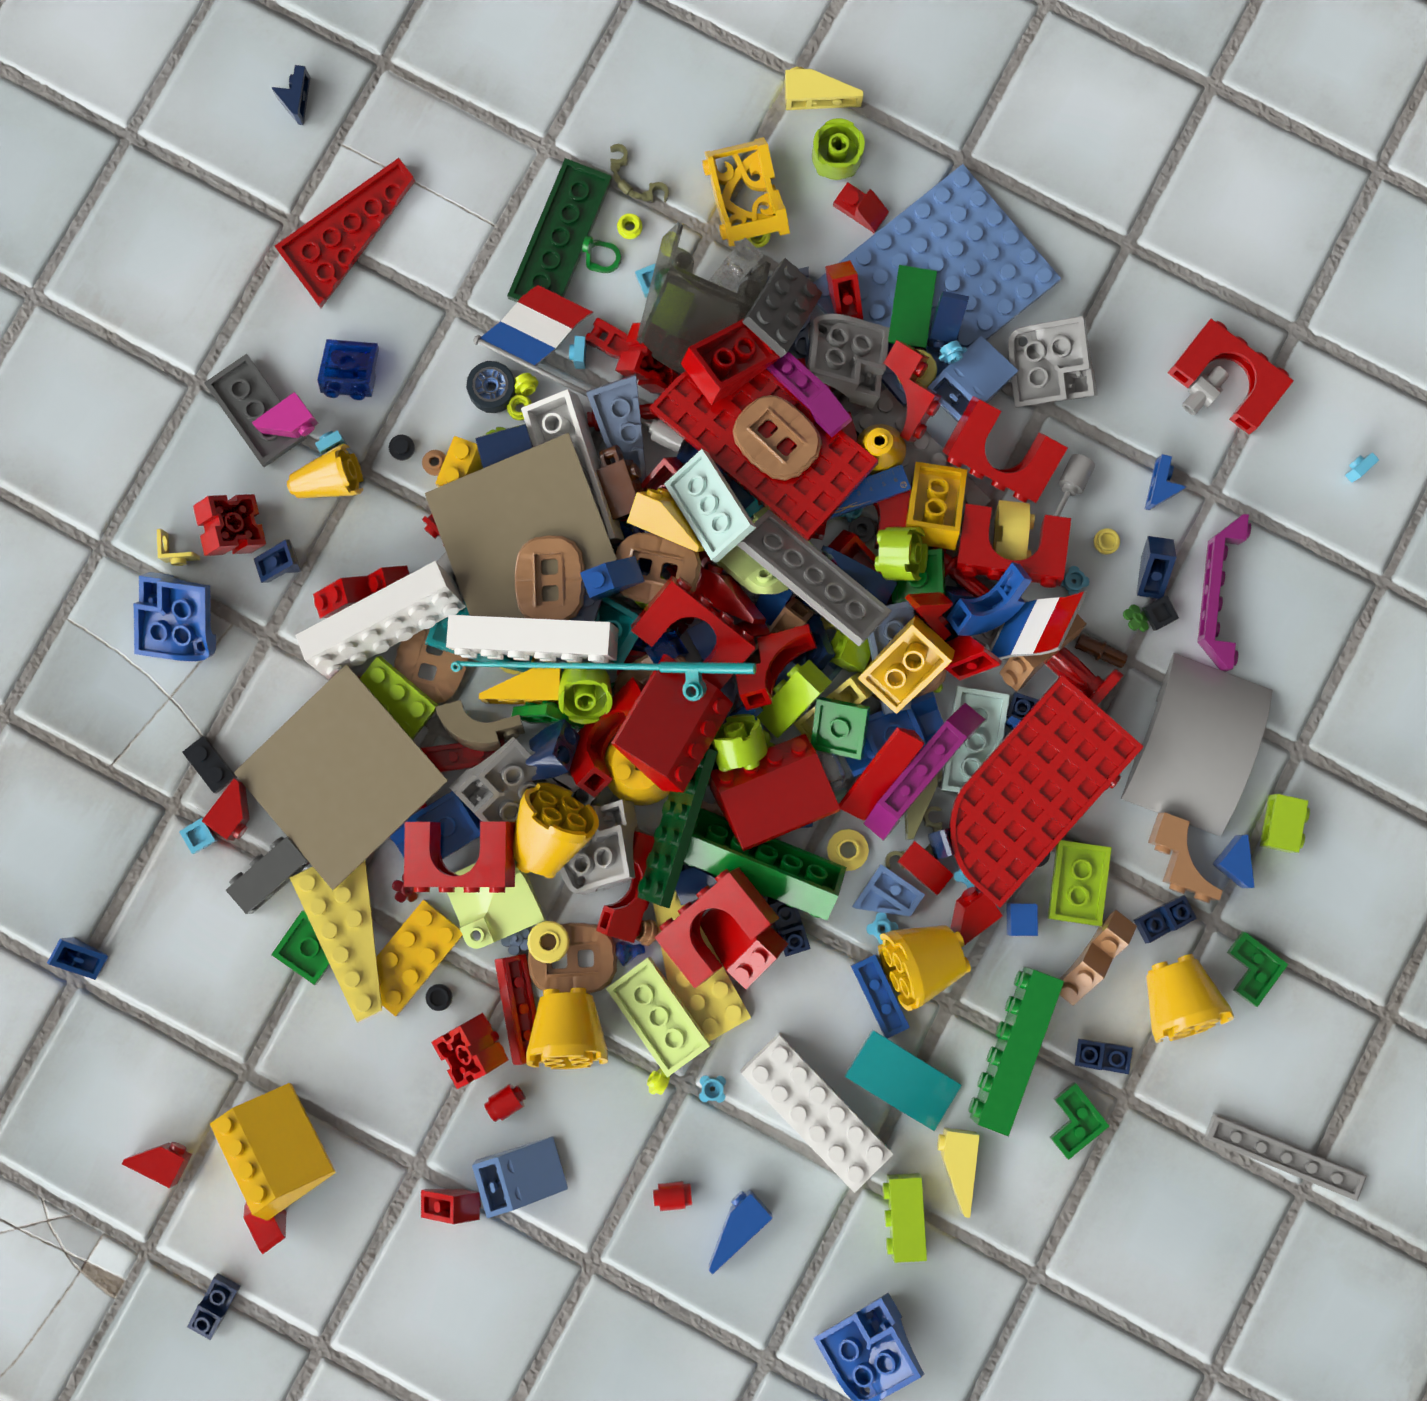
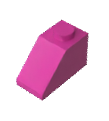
[252,392,318,438]

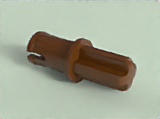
[1075,633,1128,668]

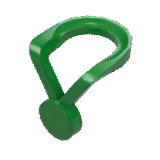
[582,235,622,273]

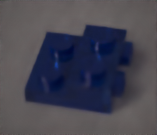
[317,339,379,400]

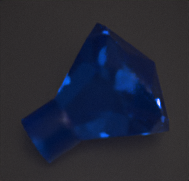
[616,941,645,966]

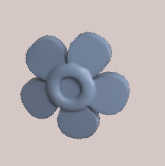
[501,928,530,955]

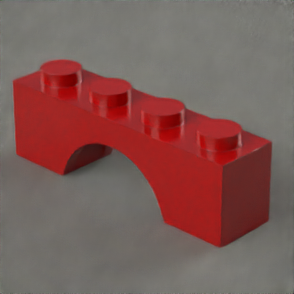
[596,831,655,943]

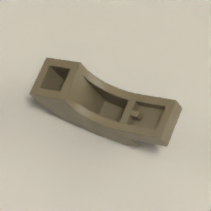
[435,700,525,752]

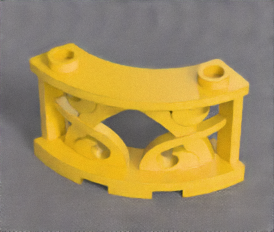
[702,137,790,247]

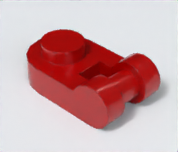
[585,318,630,359]

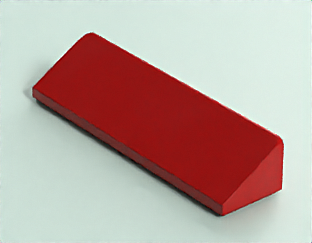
[839,727,924,820]
[495,954,536,1065]

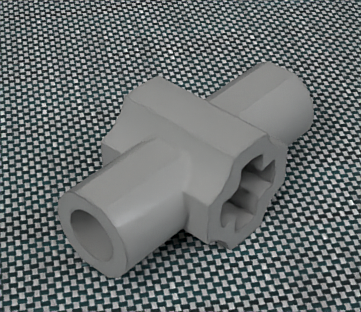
[1182,366,1229,415]

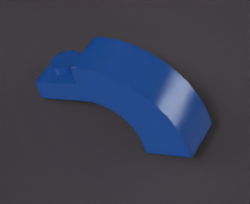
[946,562,1032,636]

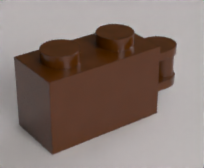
[596,445,646,520]

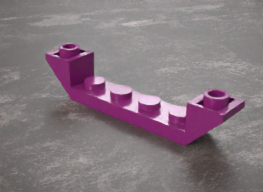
[766,351,852,437]
[1197,514,1251,672]
[863,703,986,841]

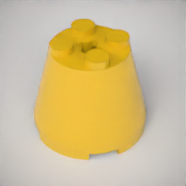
[604,740,670,806]
[513,783,599,878]
[878,925,971,1011]
[1146,954,1235,1043]
[526,988,608,1070]

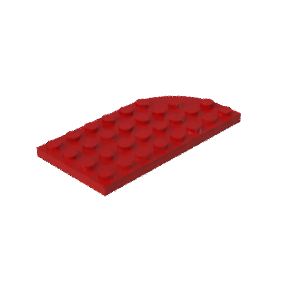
[649,369,878,542]
[950,675,1144,908]

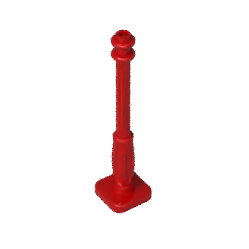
[931,547,1124,706]

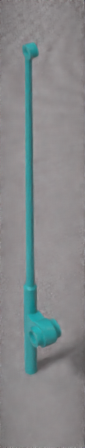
[451,661,756,701]

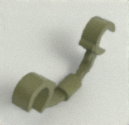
[610,144,669,203]
[885,806,943,870]

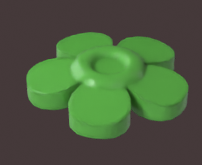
[1123,605,1149,632]

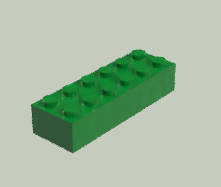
[684,808,847,921]
[968,967,1064,1137]

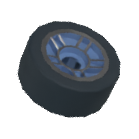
[466,361,516,413]

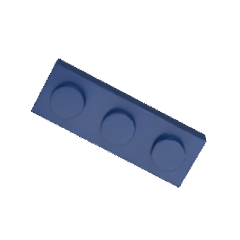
[850,954,910,1039]

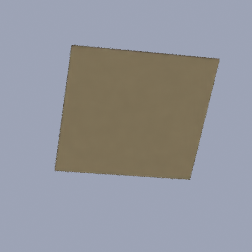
[425,433,617,618]
[234,664,448,890]

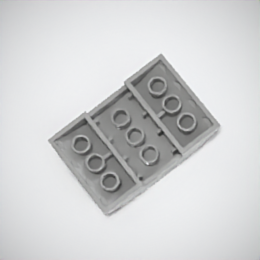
[1121,653,1273,836]

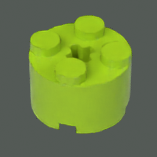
[812,118,865,180]
[875,527,928,581]
[558,662,612,724]
[711,714,768,772]

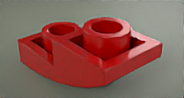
[897,841,954,895]

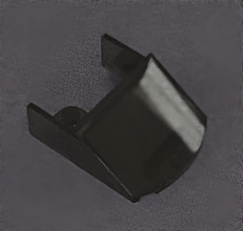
[637,222,771,373]

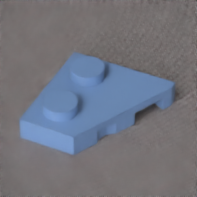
[852,864,925,916]

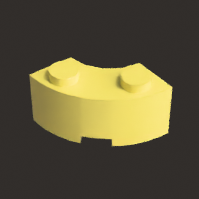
[992,500,1035,561]

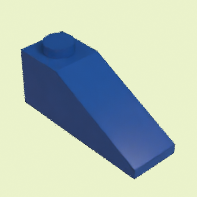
[709,1189,773,1275]

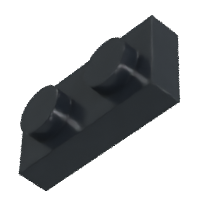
[182,736,237,794]

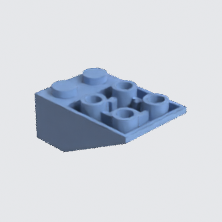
[928,336,1019,422]
[472,1136,568,1218]

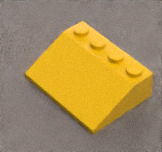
[210,1083,336,1221]

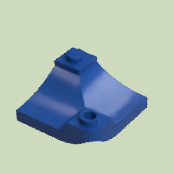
[133,572,216,661]
[814,1293,924,1401]

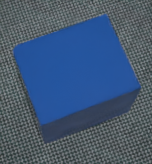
[1006,903,1038,936]

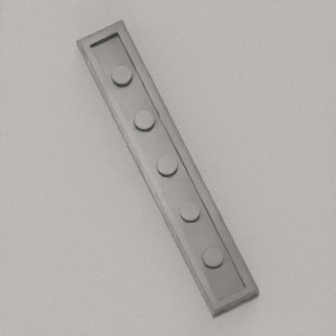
[1204,1113,1366,1201]

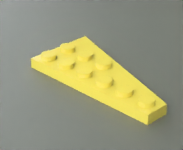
[290,860,382,1023]
[653,889,751,1042]

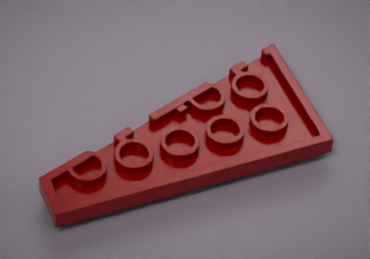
[275,158,415,308]

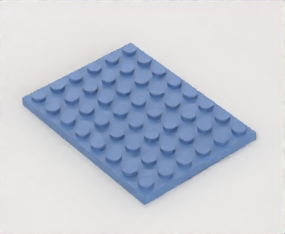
[814,164,1061,406]

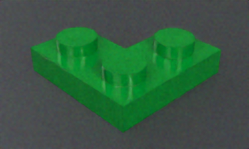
[511,701,585,730]
[1227,931,1288,1007]
[1050,1082,1110,1160]

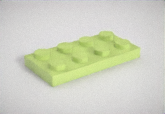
[606,957,712,1077]

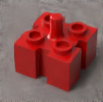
[615,322,688,394]
[193,494,266,556]
[431,1013,509,1089]

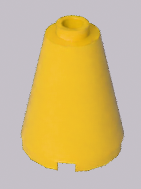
[857,424,906,475]
[287,444,363,498]

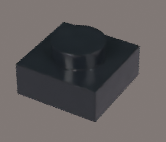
[1142,595,1179,631]

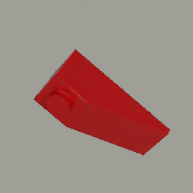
[694,563,766,624]

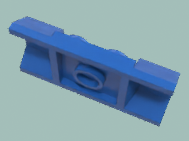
[844,692,944,777]
[390,791,482,860]

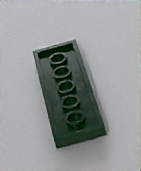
[507,158,613,302]
[637,748,718,908]

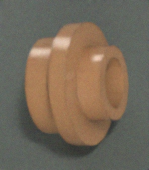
[422,450,446,476]
[636,919,658,946]

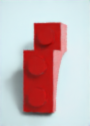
[883,340,942,442]
[313,565,409,619]
[736,624,817,710]

